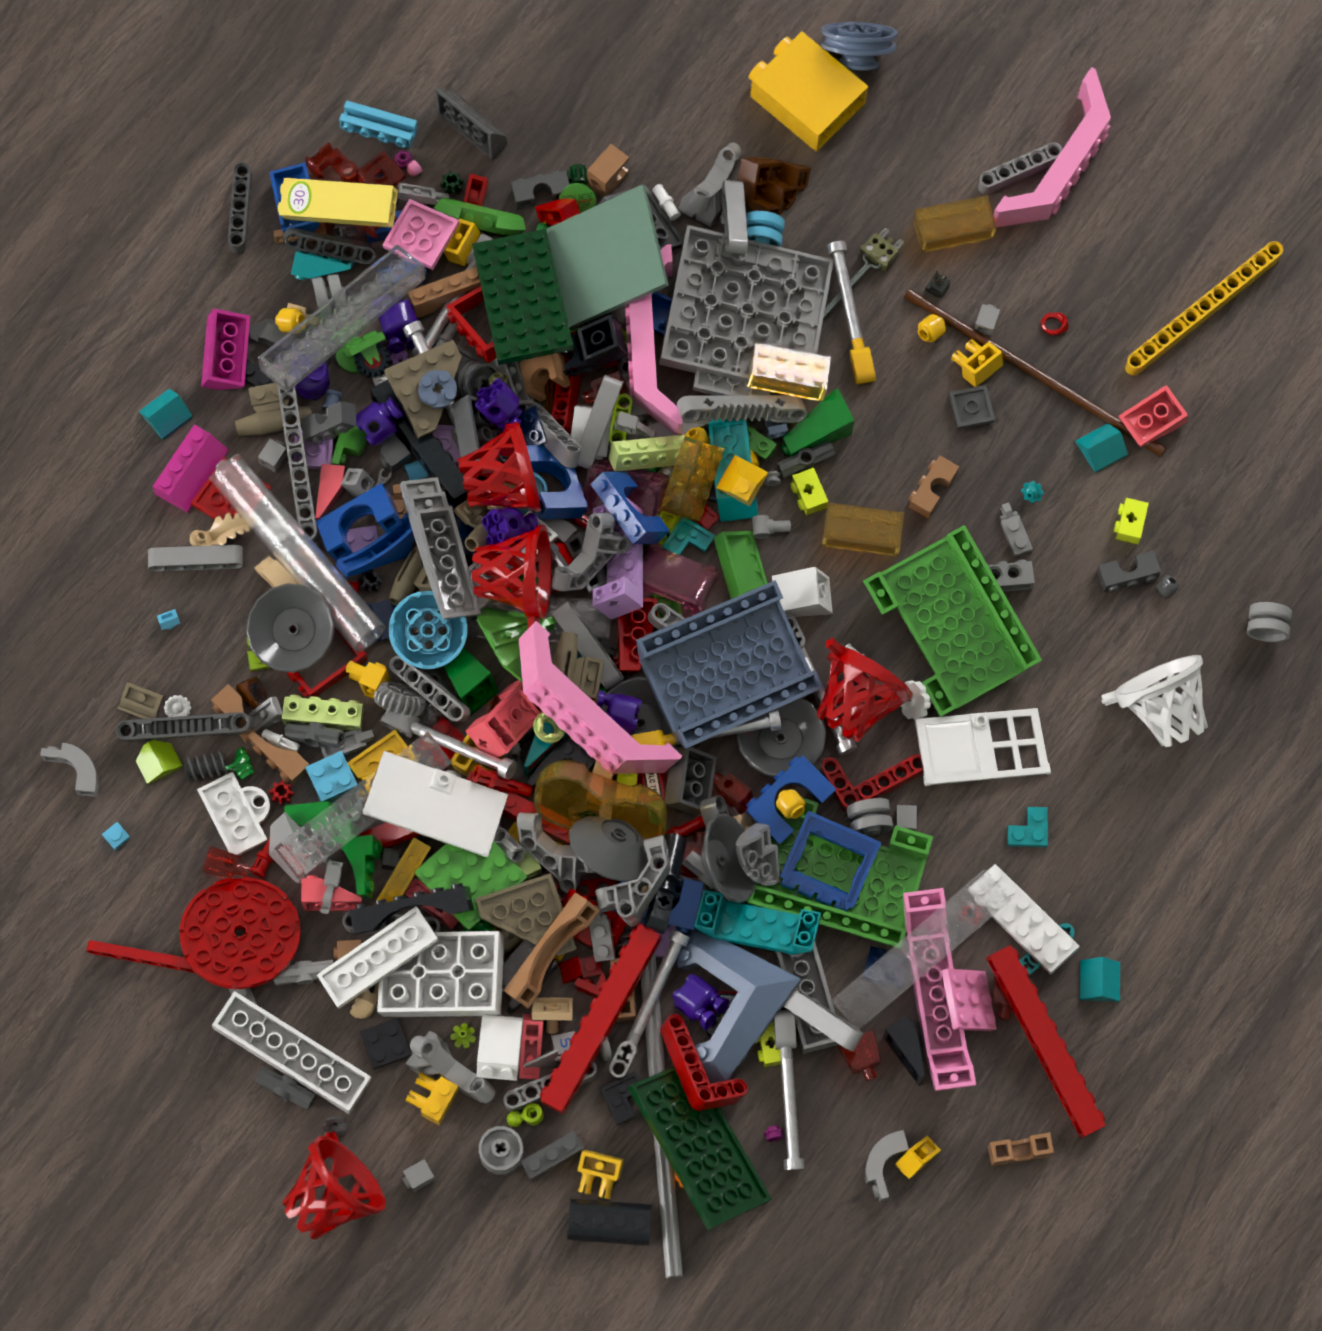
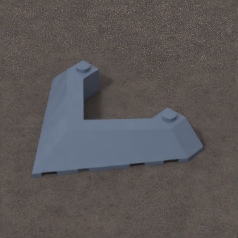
[676,928,802,1084]

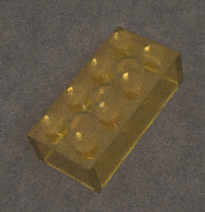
[913,195,997,252]
[747,343,831,401]
[660,436,724,522]
[822,502,904,556]

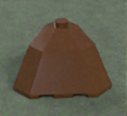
[738,157,811,216]

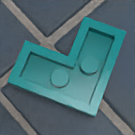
[662,516,716,559]
[1007,807,1048,847]

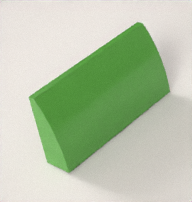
[713,531,768,599]

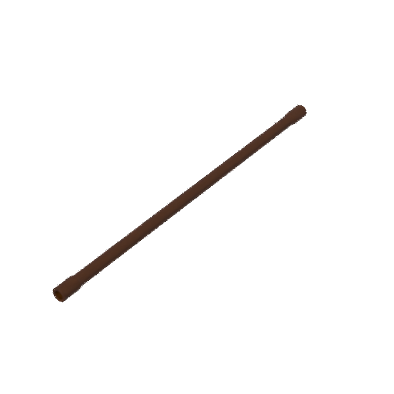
[904,288,1167,457]

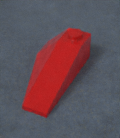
[615,598,658,672]

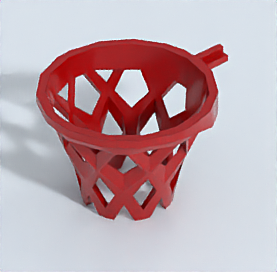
[457,422,541,513]
[472,525,552,630]
[817,638,913,742]
[282,1131,386,1240]

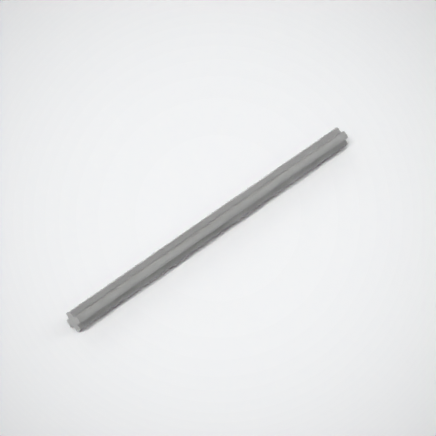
[641,955,683,1278]

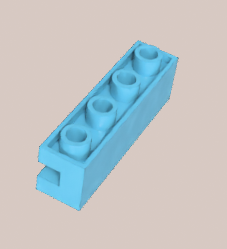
[339,100,418,148]

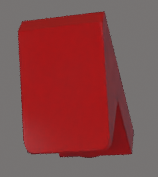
[464,173,488,207]
[559,956,602,984]
[574,972,606,998]

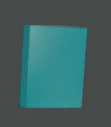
[139,389,193,439]
[1075,423,1128,473]
[1080,957,1120,1002]

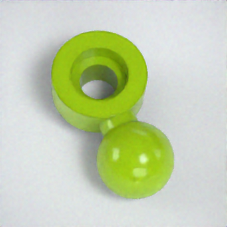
[507,1103,544,1127]

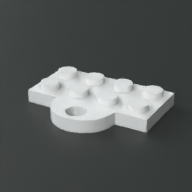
[197,772,270,859]

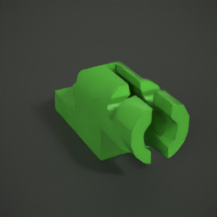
[331,422,372,466]

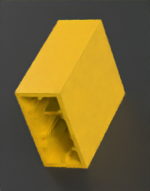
[749,31,868,152]

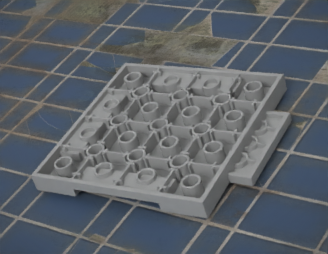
[659,225,834,399]

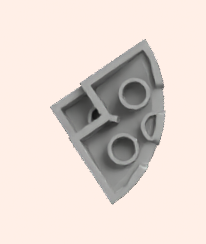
[736,823,780,886]

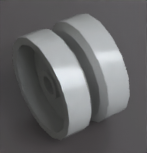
[311,272,347,318]
[1247,602,1292,642]
[846,798,894,837]
[479,1126,523,1175]

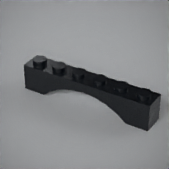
[350,883,474,934]

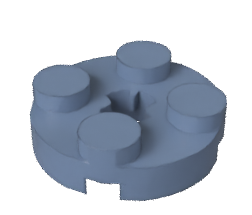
[418,370,457,409]

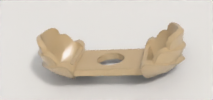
[350,982,379,1019]

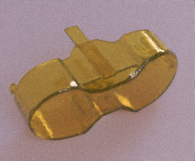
[534,760,668,841]

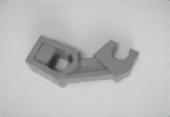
[614,412,657,439]
[320,860,343,914]

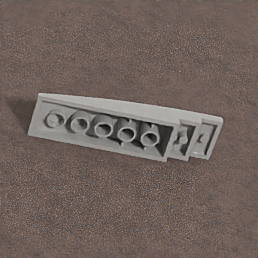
[400,477,481,620]

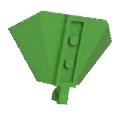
[477,607,557,683]

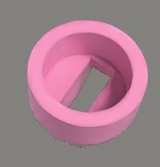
[407,160,423,176]

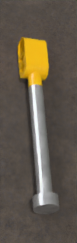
[827,241,876,385]
[630,710,781,746]

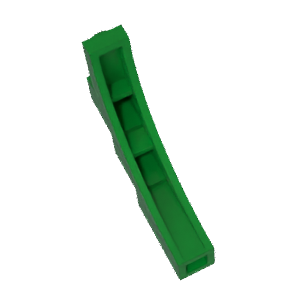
[284,801,382,899]

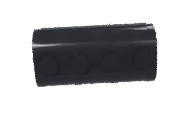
[567,1199,652,1246]

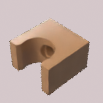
[587,144,629,197]
[519,353,570,402]

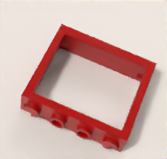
[446,286,497,363]
[286,609,368,697]

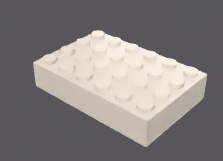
[377,931,504,1017]

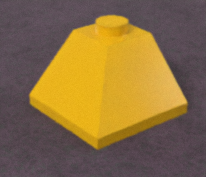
[716,455,769,506]

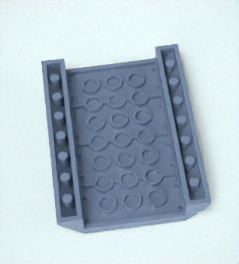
[636,580,824,749]

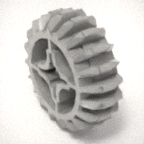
[374,681,427,717]

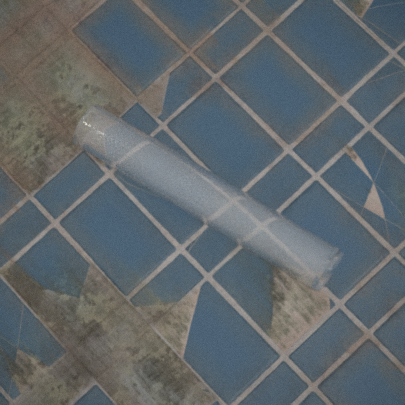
[210,454,386,652]

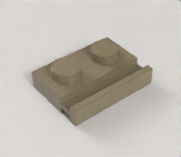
[117,682,165,719]

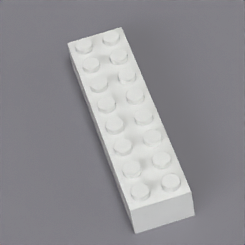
[212,991,371,1114]

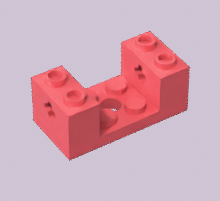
[466,680,542,758]

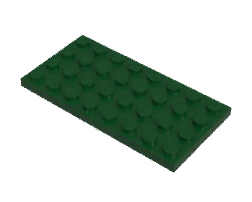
[472,229,574,365]
[628,1066,772,1231]

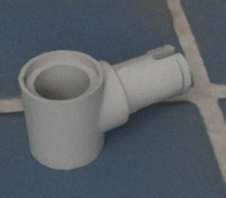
[752,515,791,539]

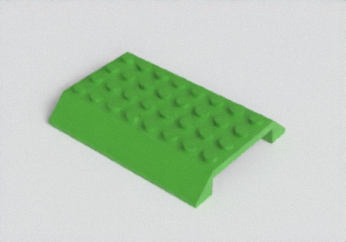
[863,525,1042,717]
[747,798,933,949]

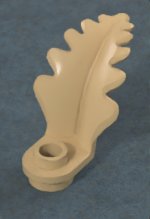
[190,513,257,546]

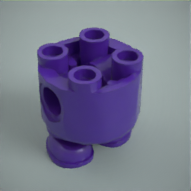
[378,299,418,353]
[291,352,330,401]
[475,378,522,432]
[356,397,404,446]
[482,507,538,547]
[596,690,642,735]
[672,974,730,1030]

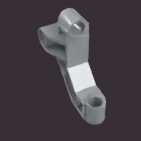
[678,143,741,228]
[551,512,631,591]
[517,812,594,893]
[595,835,671,927]
[406,1031,496,1103]

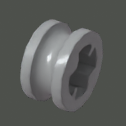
[764,471,781,486]

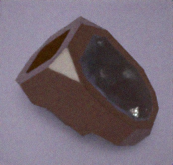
[236,676,267,709]

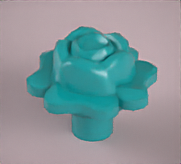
[1021,481,1044,503]

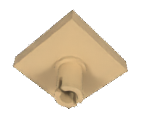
[532,997,573,1034]

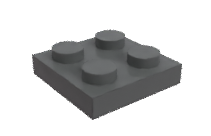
[949,385,995,430]

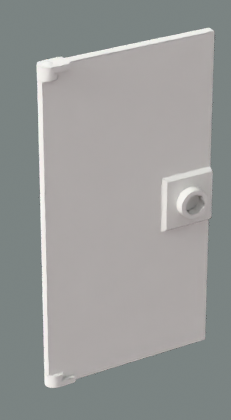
[362,751,508,857]

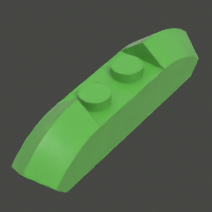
[433,198,526,236]

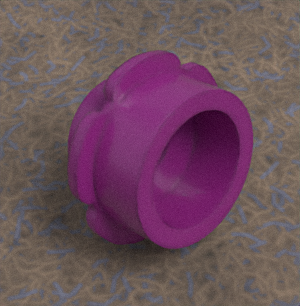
[394,150,412,168]
[764,1125,783,1142]

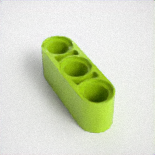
[609,394,633,448]

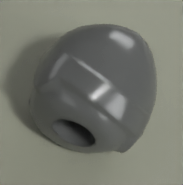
[1157,575,1179,598]

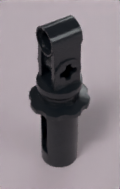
[644,833,687,934]

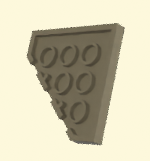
[384,340,462,439]
[474,873,577,956]

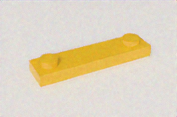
[373,837,431,905]

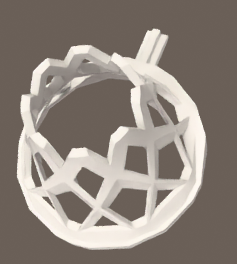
[1101,655,1208,747]

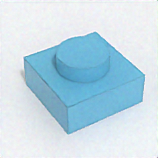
[157,609,180,630]
[102,822,130,850]

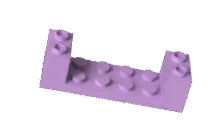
[593,497,643,620]

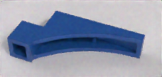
[336,513,415,578]

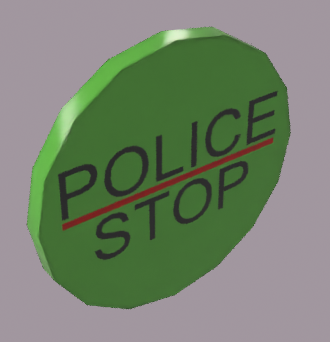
[559,183,596,213]

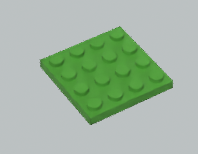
[414,841,528,932]

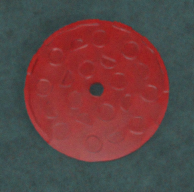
[180,877,301,989]

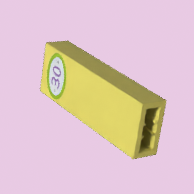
[278,178,398,228]

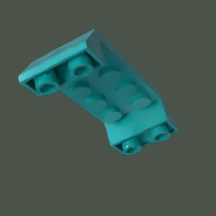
[708,418,759,522]
[694,890,821,955]

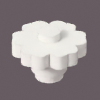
[901,680,932,720]

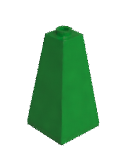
[781,388,854,458]
[432,631,499,716]

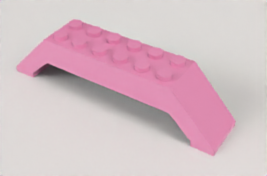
[991,67,1111,228]
[625,244,683,435]
[519,621,682,774]
[903,888,976,1091]

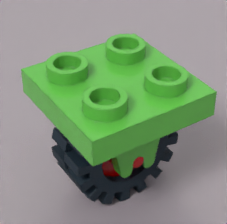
[343,330,390,377]

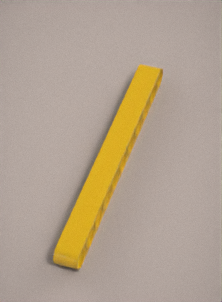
[1125,241,1283,376]

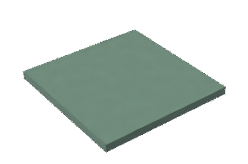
[546,185,669,330]

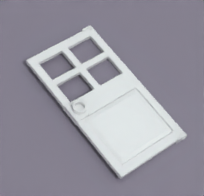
[915,708,1051,786]

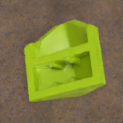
[136,740,183,784]

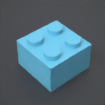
[306,751,359,804]

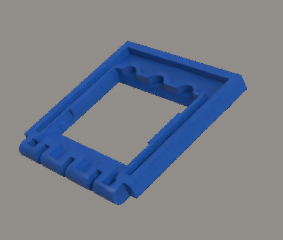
[780,811,882,912]

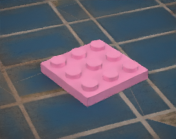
[383,199,460,270]
[942,968,997,1032]

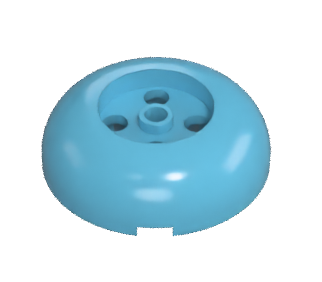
[389,591,468,669]

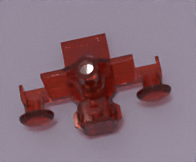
[305,142,407,238]

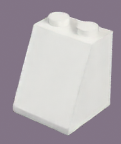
[571,404,614,460]
[772,567,833,617]
[476,1015,523,1081]

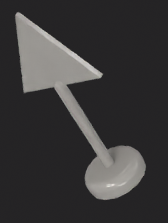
[524,1038,612,1067]

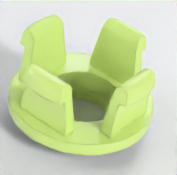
[533,712,565,743]

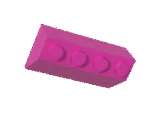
[201,309,250,390]
[153,425,229,513]

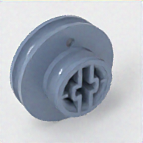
[820,22,898,70]

